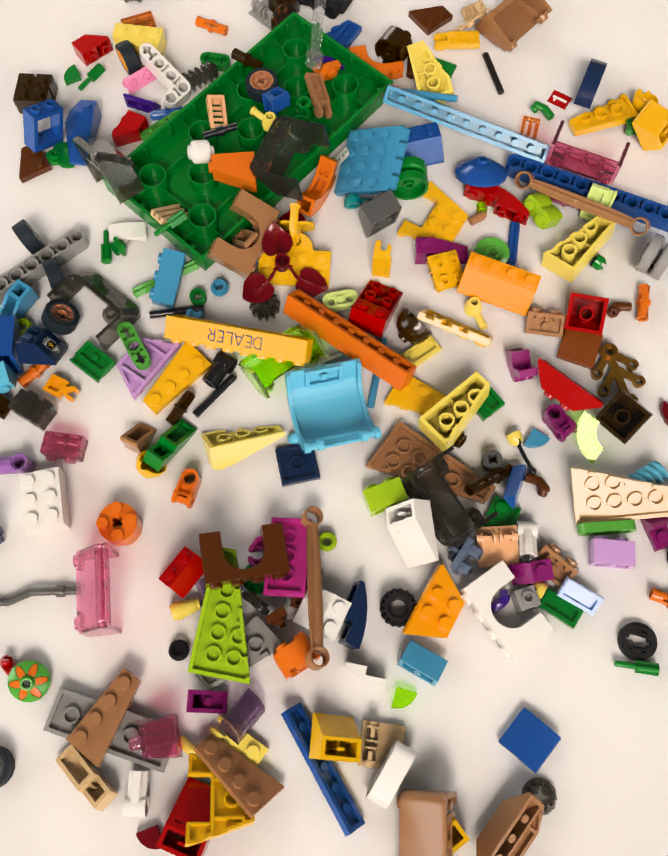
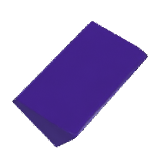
[123,93,161,113]

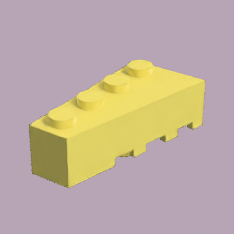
[419,371,490,455]

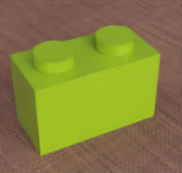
[362,476,408,517]

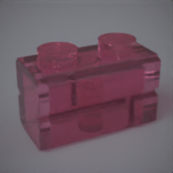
[40,431,88,464]

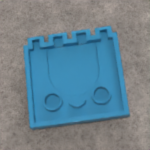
[334,125,411,196]

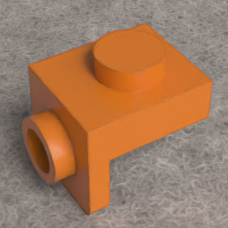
[312,60,342,81]

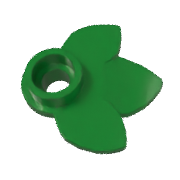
[46,142,74,168]

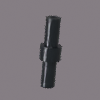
[203,123,238,139]

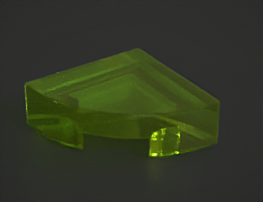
[391,687,417,709]

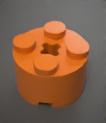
[96,501,142,546]
[273,631,322,680]

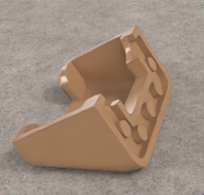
[474,0,552,52]
[397,789,457,856]

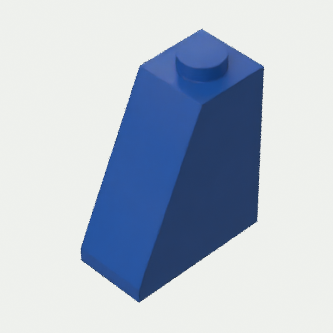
[0,315,24,373]

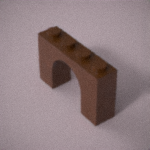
[199,522,290,590]

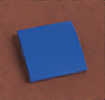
[498,707,561,774]

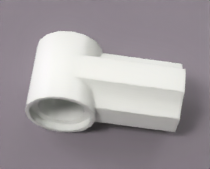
[515,521,538,561]
[123,770,150,817]

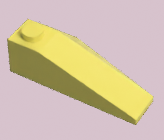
[407,40,454,104]

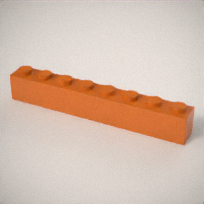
[283,289,417,391]

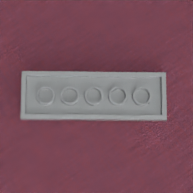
[43,687,180,773]

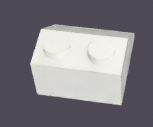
[292,589,352,642]

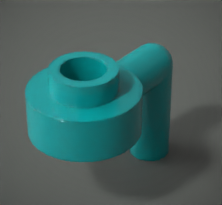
[344,194,373,209]

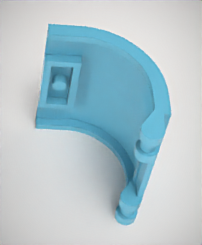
[285,358,381,454]

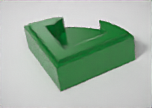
[64,64,82,86]

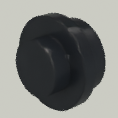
[168,640,190,661]

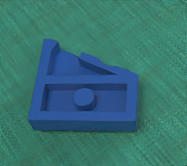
[326,20,362,49]

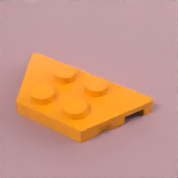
[402,564,465,638]

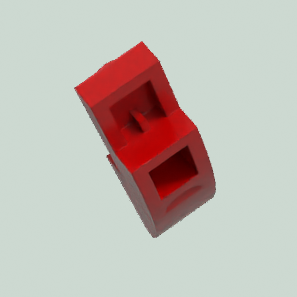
[463,184,530,226]

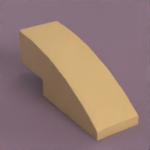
[55,744,119,812]

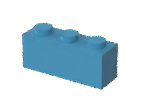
[149,248,186,309]

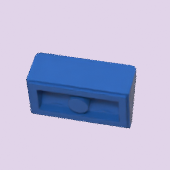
[503,465,526,509]

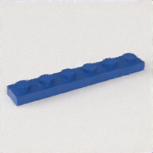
[281,702,365,837]

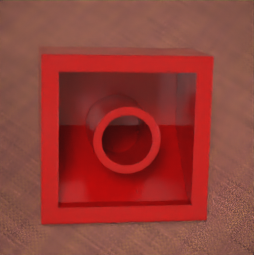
[564,292,609,336]
[158,546,203,599]

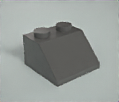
[358,190,402,238]

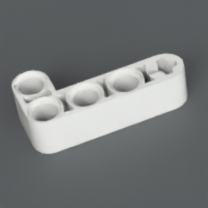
[139,43,191,109]

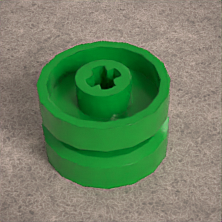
[392,156,428,200]

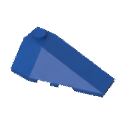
[65,100,102,166]

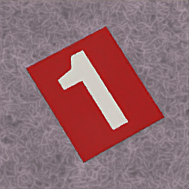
[547,90,572,110]

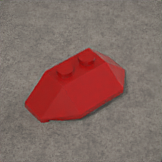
[537,358,605,411]

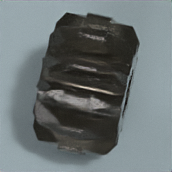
[249,294,280,322]

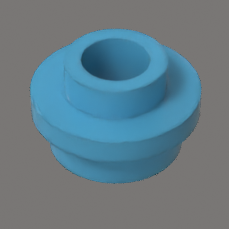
[211,279,229,297]

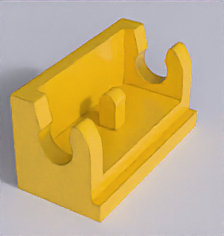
[372,240,392,278]

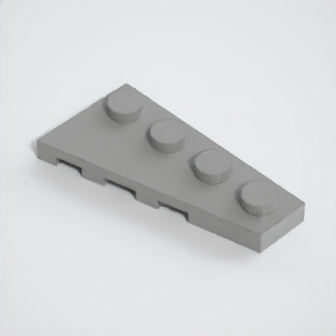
[195,615,282,691]

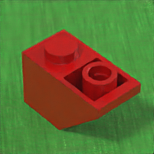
[71,34,113,66]
[111,110,149,147]

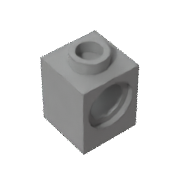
[510,585,541,614]

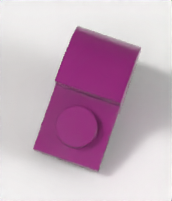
[505,347,538,382]

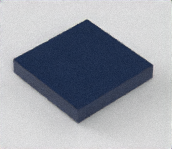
[275,444,320,487]

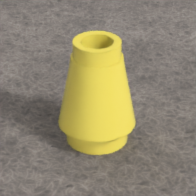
[169,598,201,621]

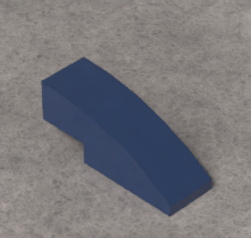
[338,580,367,650]

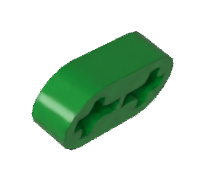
[200,52,231,72]

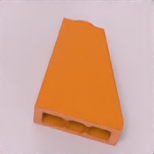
[208,151,257,193]

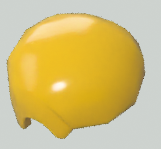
[632,89,659,113]
[136,450,167,479]

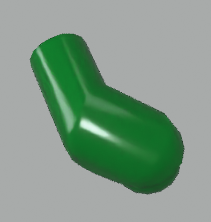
[530,101,555,121]

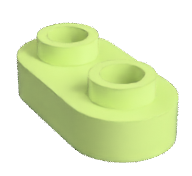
[322,289,358,312]

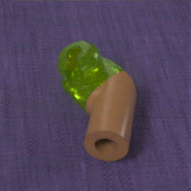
[468,201,488,226]

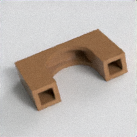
[206,189,280,278]

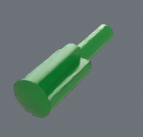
[78,63,105,91]
[154,209,188,236]
[101,230,112,264]
[614,660,660,676]

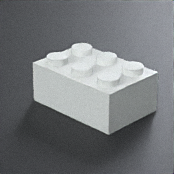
[19,467,71,536]

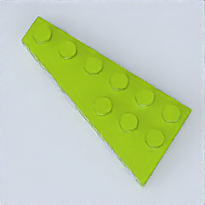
[187,547,251,684]

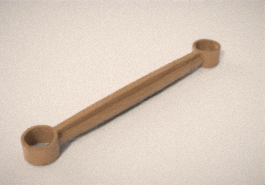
[515,171,651,236]
[300,506,330,671]

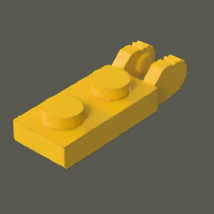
[433,31,480,51]

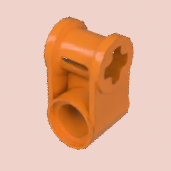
[171,468,202,509]

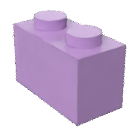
[589,536,636,569]

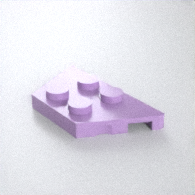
[116,337,180,401]

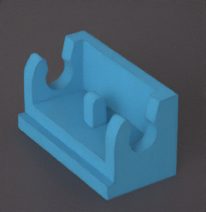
[397,640,448,686]

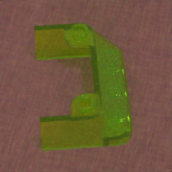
[238,325,330,399]

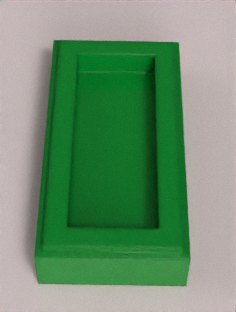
[538,588,584,629]

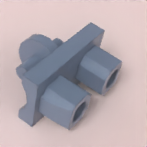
[447,537,484,577]

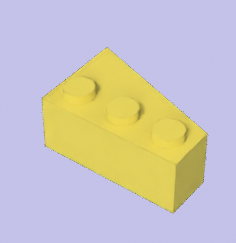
[112,23,167,68]

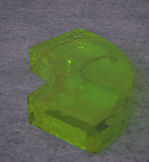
[575,410,605,464]

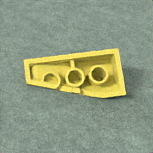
[201,425,285,470]

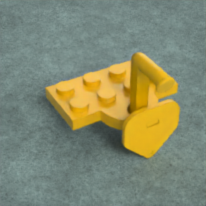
[258,203,331,289]

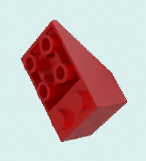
[348,280,403,338]
[156,777,210,856]

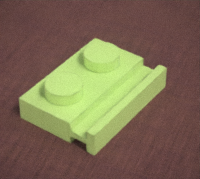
[579,183,618,221]

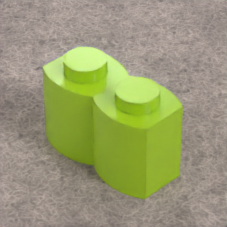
[522,193,563,230]

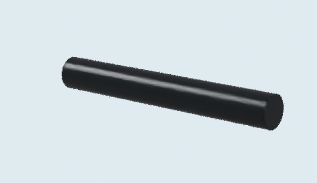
[482,52,504,95]
[149,305,205,319]
[192,374,237,418]

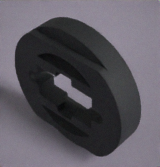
[617,622,657,661]

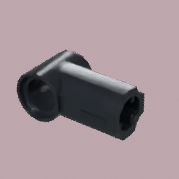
[202,350,238,389]

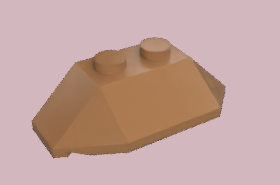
[476,792,544,856]

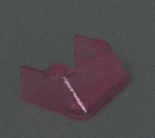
[546,120,630,185]
[73,543,122,637]

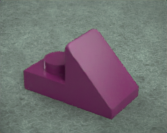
[640,517,668,552]
[509,559,554,585]
[186,689,228,714]

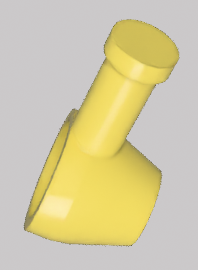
[250,106,279,133]
[464,297,488,331]

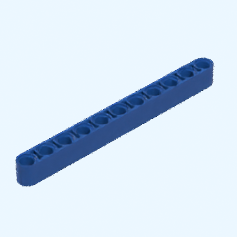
[505,154,668,232]

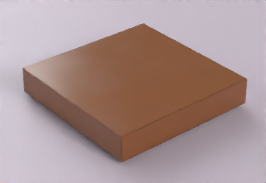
[556,330,603,370]

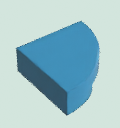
[523,429,550,448]

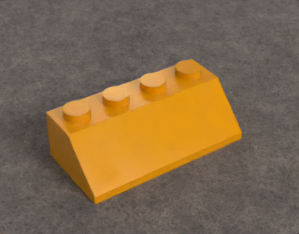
[456,251,541,316]

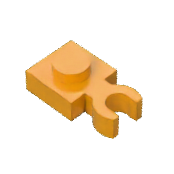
[43,374,80,402]

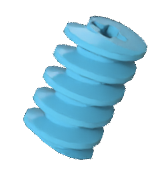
[627,461,668,484]

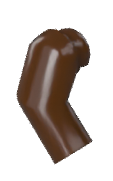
[607,302,632,318]
[524,473,550,497]

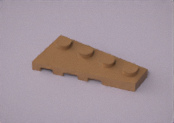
[66,668,142,768]
[194,733,285,819]

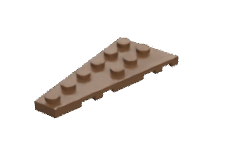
[366,421,496,504]

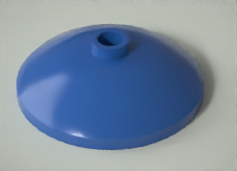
[454,156,507,187]

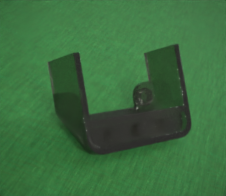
[250,116,330,201]
[72,135,144,204]
[47,272,141,351]
[402,446,498,546]

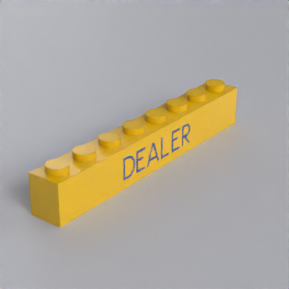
[164,314,314,366]

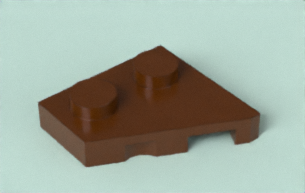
[408,6,453,35]
[19,146,52,183]

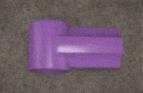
[0,453,35,475]

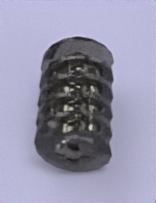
[182,62,219,92]

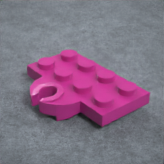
[248,517,312,598]

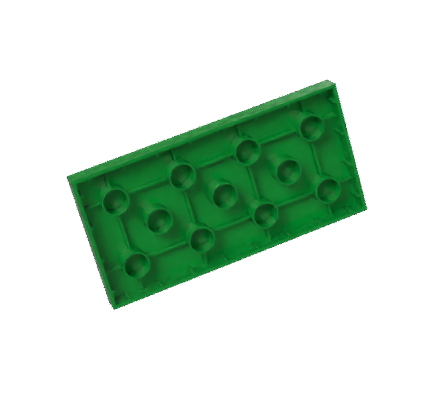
[102,12,393,271]

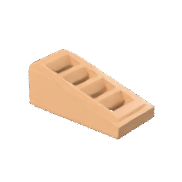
[206,95,228,129]

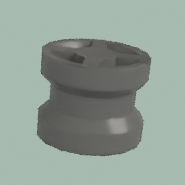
[481,450,503,472]

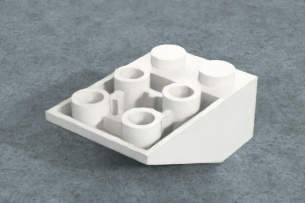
[385,498,439,569]

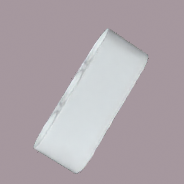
[366,740,416,809]

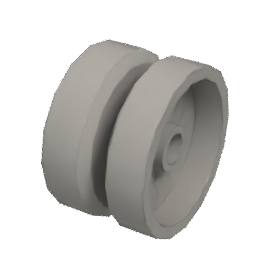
[635,233,668,281]

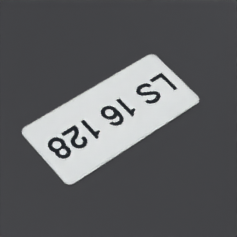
[334,147,349,167]

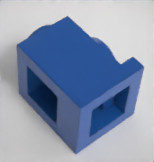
[262,86,290,116]

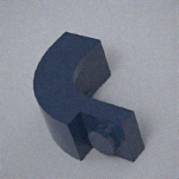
[574,58,608,109]

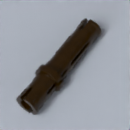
[464,463,513,496]

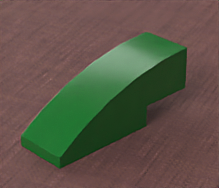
[143,419,197,472]

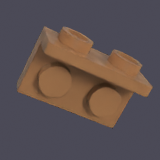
[524,308,566,338]
[532,542,579,587]

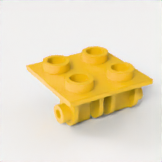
[426,250,463,293]

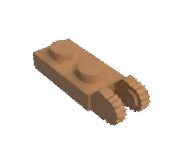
[304,72,332,119]

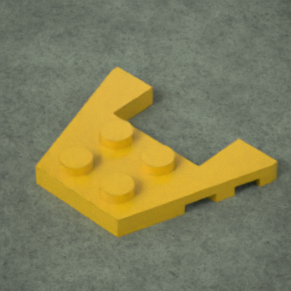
[397,181,468,242]
[185,754,255,847]

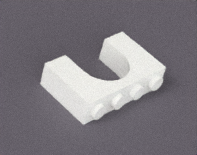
[460,560,554,660]

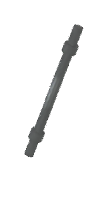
[0,585,82,606]

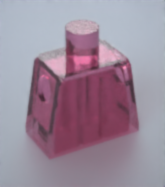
[128,714,183,759]

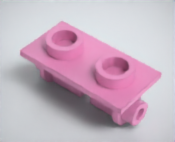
[122,66,157,95]

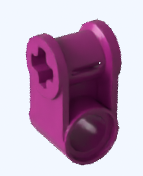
[542,404,579,442]

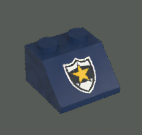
[15,326,68,365]

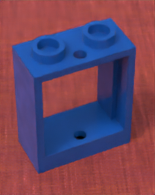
[23,99,63,153]

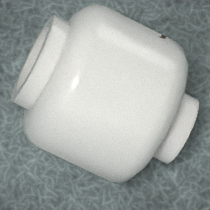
[187,140,214,164]

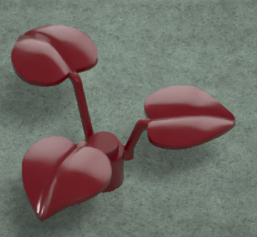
[242,222,328,303]

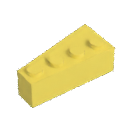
[541,216,616,283]

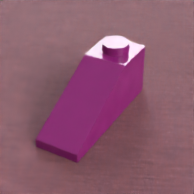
[414,237,468,264]

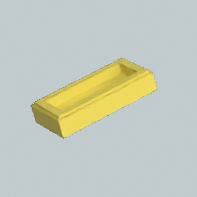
[401,336,442,366]

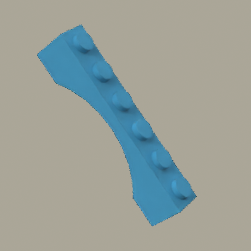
[0,279,39,320]

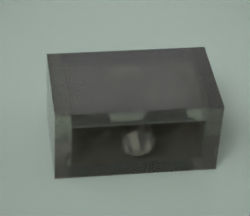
[7,388,57,431]

